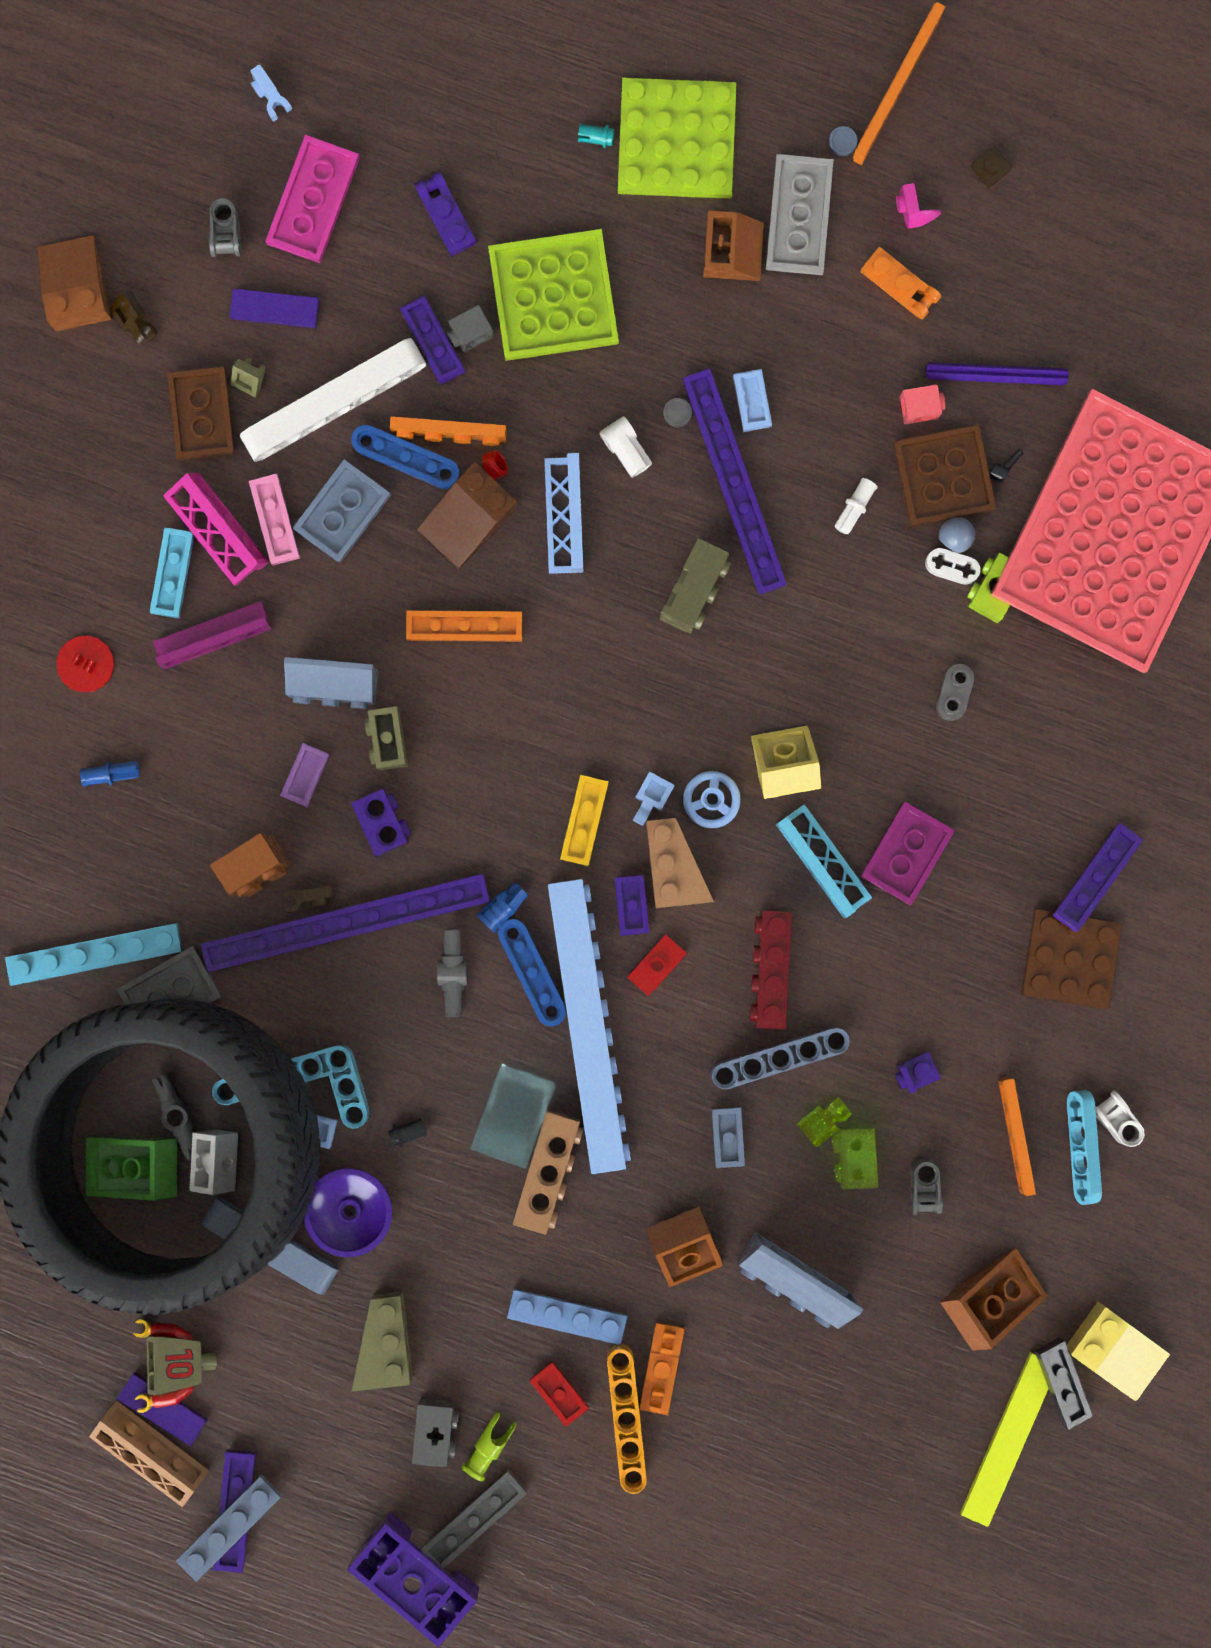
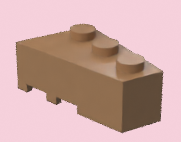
[646,818,714,908]

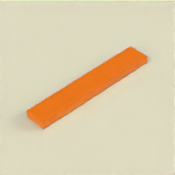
[853,2,946,165]

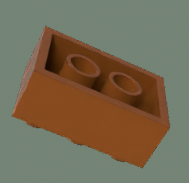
[210,833,291,898]

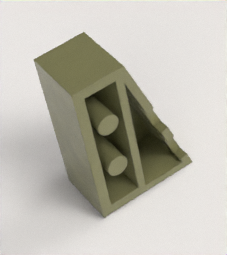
[660,538,731,634]
[351,1291,413,1392]

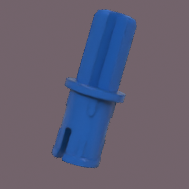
[80,761,140,787]

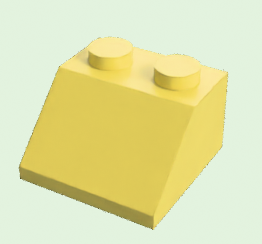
[751,725,821,799]

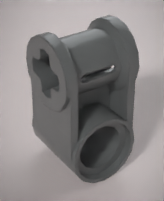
[209,198,242,257]
[910,1157,943,1215]

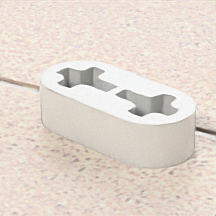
[925,548,980,585]

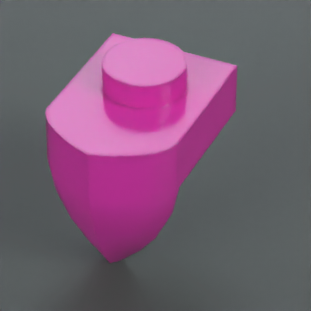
[896,183,941,229]

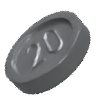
[663,398,692,428]

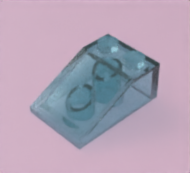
[470,1064,556,1169]

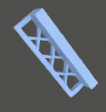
[545,453,583,574]

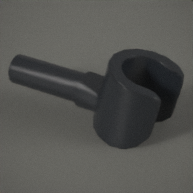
[989,449,1024,482]

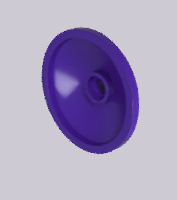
[304,1168,392,1257]

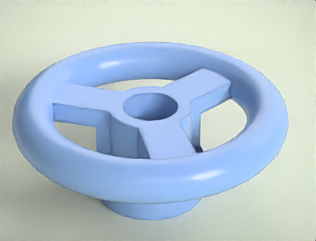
[683,771,741,828]

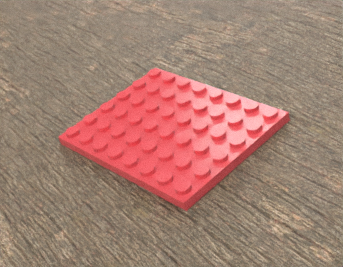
[991,389,1211,673]

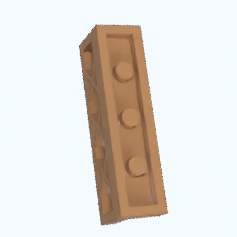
[89,1400,209,1507]

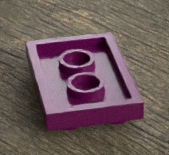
[860,801,955,906]

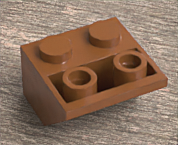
[703,211,764,281]

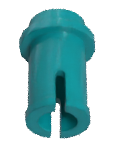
[578,123,615,149]

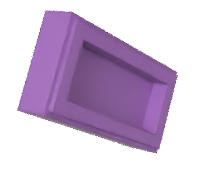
[280,743,330,807]

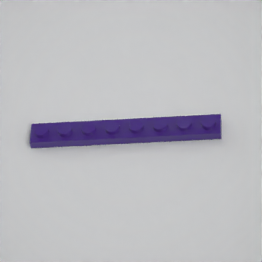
[682,369,787,595]

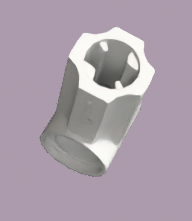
[599,416,652,478]

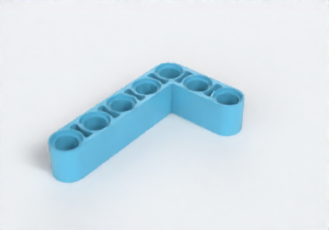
[212,1044,370,1129]

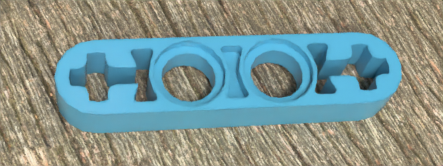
[1067,1090,1102,1205]

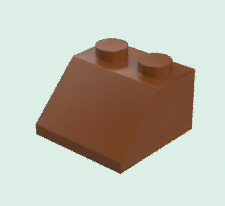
[646,1207,723,1287]

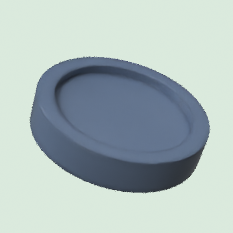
[829,126,858,156]

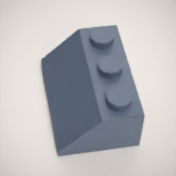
[284,657,378,709]

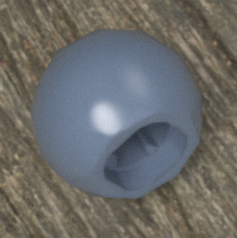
[939,517,975,553]

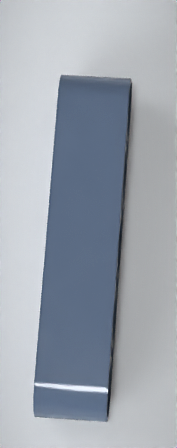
[711,1027,850,1089]
[201,1197,339,1295]

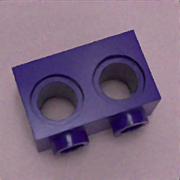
[351,789,411,857]

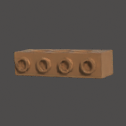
[513,1110,584,1235]

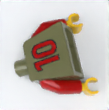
[133,1319,217,1413]

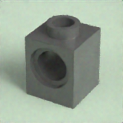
[447,305,494,353]

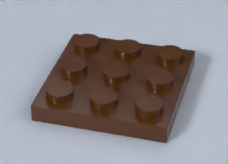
[893,425,996,527]
[1021,909,1122,1009]

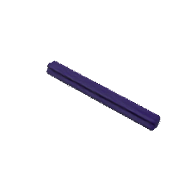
[926,362,1069,385]

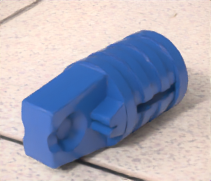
[476,882,528,933]

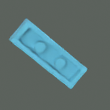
[150,527,195,619]

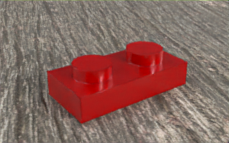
[529,1361,589,1427]

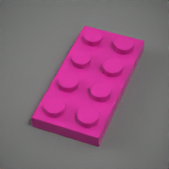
[266,135,360,264]

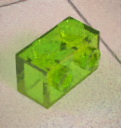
[832,1126,878,1189]

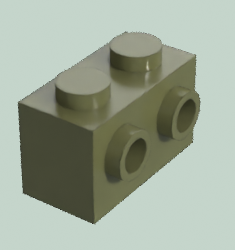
[365,706,408,771]

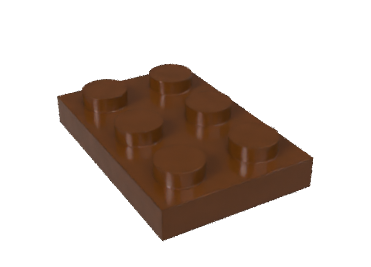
[167,367,235,460]

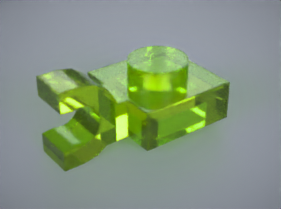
[797,1097,853,1148]

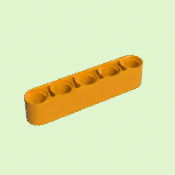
[607,1344,647,1494]

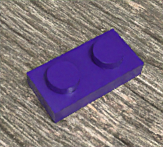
[615,875,649,936]

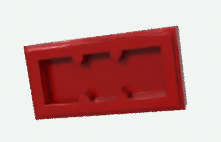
[627,934,687,997]

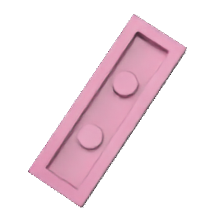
[249,474,300,566]

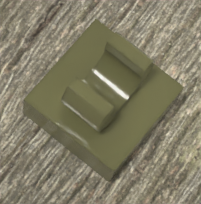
[230,358,265,398]

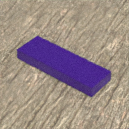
[230,289,320,328]
[400,295,466,386]
[117,1372,208,1446]

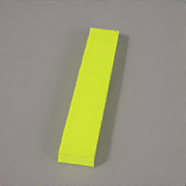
[960,1352,1049,1527]

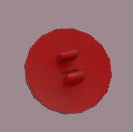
[56,635,114,693]

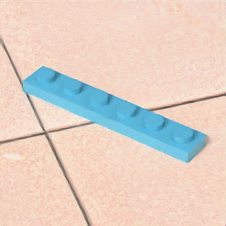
[5,923,183,986]

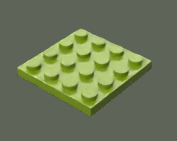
[618,78,736,199]
[488,229,619,361]

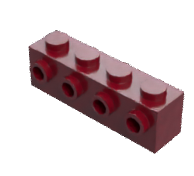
[750,911,792,1029]

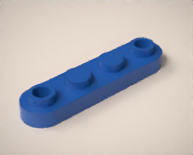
[351,425,460,489]
[498,919,566,1026]

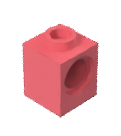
[900,385,945,425]

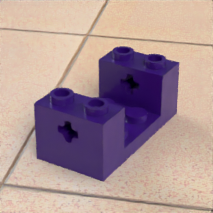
[347,1512,479,1648]

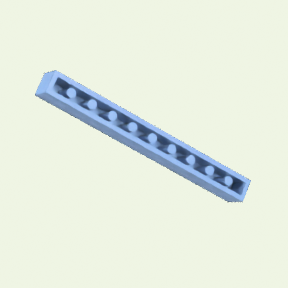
[548,879,631,1174]

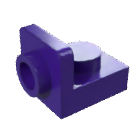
[895,1051,941,1093]

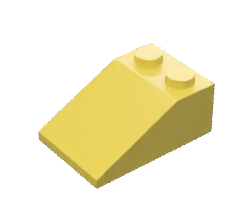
[1067,1302,1170,1401]

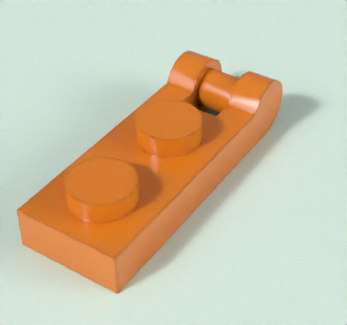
[860,247,941,319]

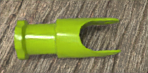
[461,1412,516,1482]

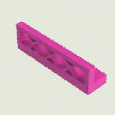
[163,473,269,586]

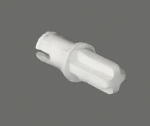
[835,478,878,534]

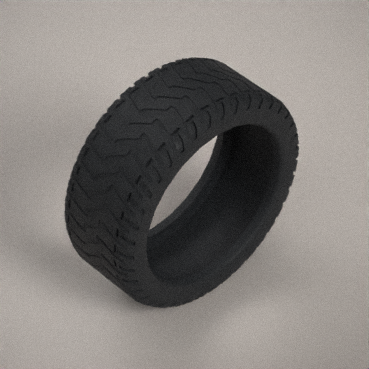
[0,999,321,1315]

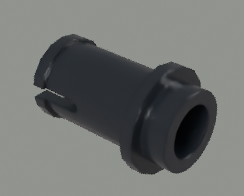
[388,1118,427,1148]

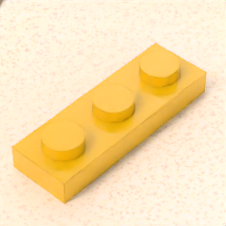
[560,775,609,866]

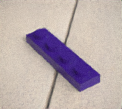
[1052,823,1143,932]
[213,1449,256,1573]

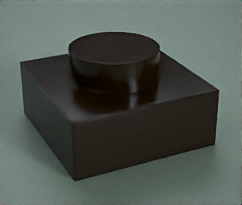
[971,146,1013,189]

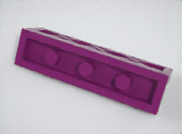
[153,601,272,669]

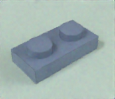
[712,1107,745,1168]

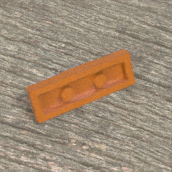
[639,1322,685,1415]

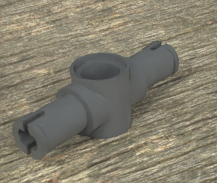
[437,928,468,1017]
[151,1073,194,1161]

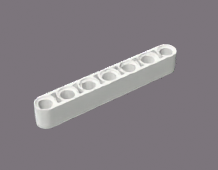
[240,338,426,462]

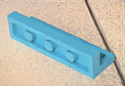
[776,804,872,918]

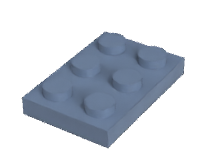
[293,459,391,564]

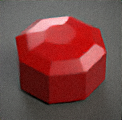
[482,451,508,480]

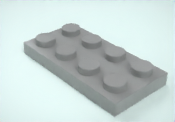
[766,154,834,275]

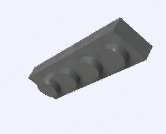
[420,1469,527,1569]

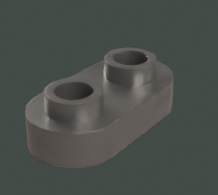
[936,664,974,721]

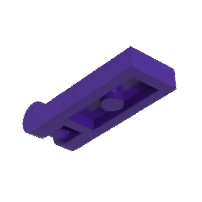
[414,171,476,257]

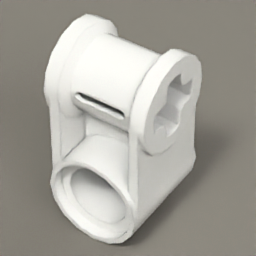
[1095,1090,1145,1147]

